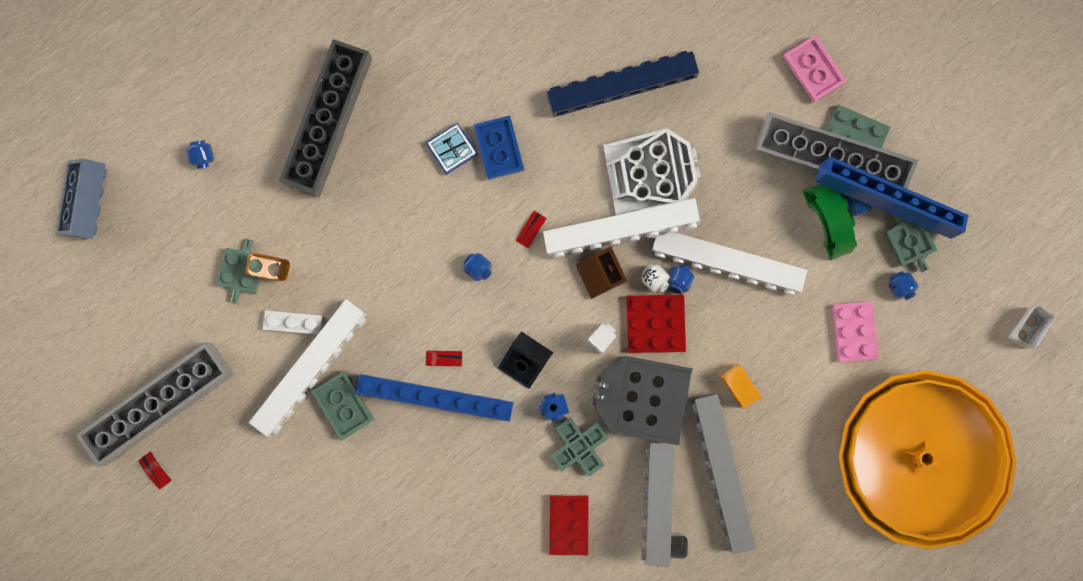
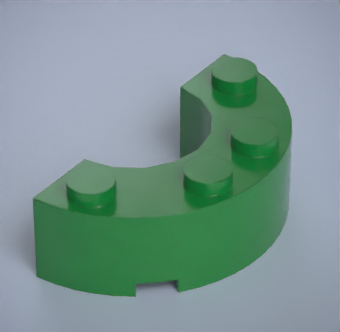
[802,184,857,261]

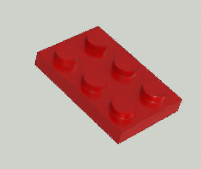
[549,495,589,555]

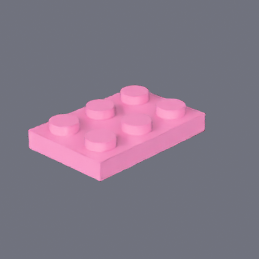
[783,35,847,103]
[832,302,879,362]

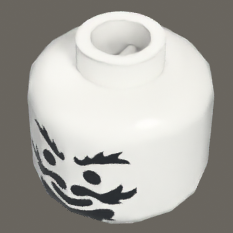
[642,264,670,293]

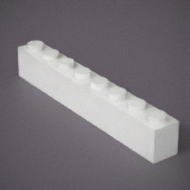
[543,198,701,258]
[651,232,807,296]
[249,299,367,437]

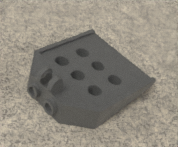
[592,356,693,445]

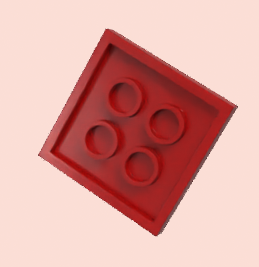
[626,294,686,353]

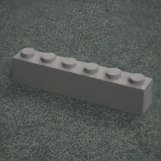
[641,443,674,567]

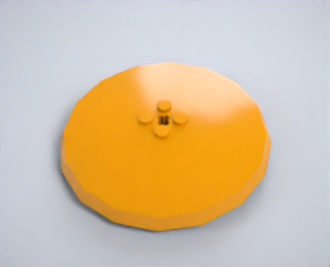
[839,370,1017,550]

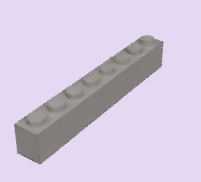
[691,394,756,554]

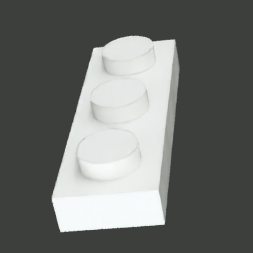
[263,311,324,335]

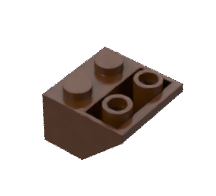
[575,247,627,299]

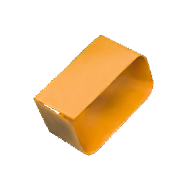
[245,252,290,281]
[720,364,762,409]

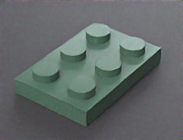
[826,104,890,148]
[311,371,375,441]

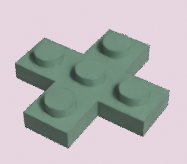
[550,417,609,476]

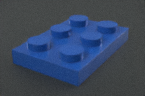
[474,115,525,180]

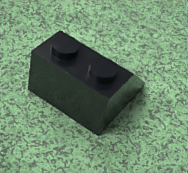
[498,331,553,389]

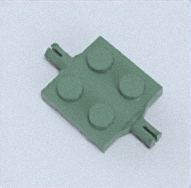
[884,215,937,272]
[217,239,262,303]

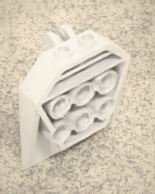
[603,128,701,215]

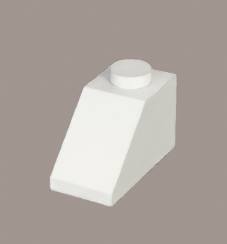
[587,323,617,354]

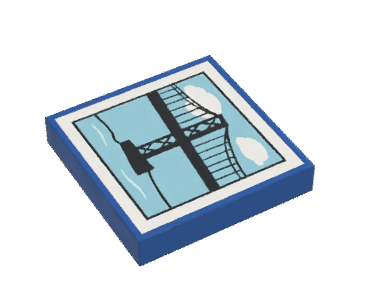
[426,123,478,175]

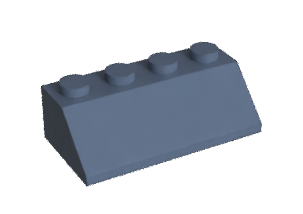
[56,158,107,239]

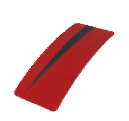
[516,211,547,248]
[426,351,462,366]
[139,452,172,489]

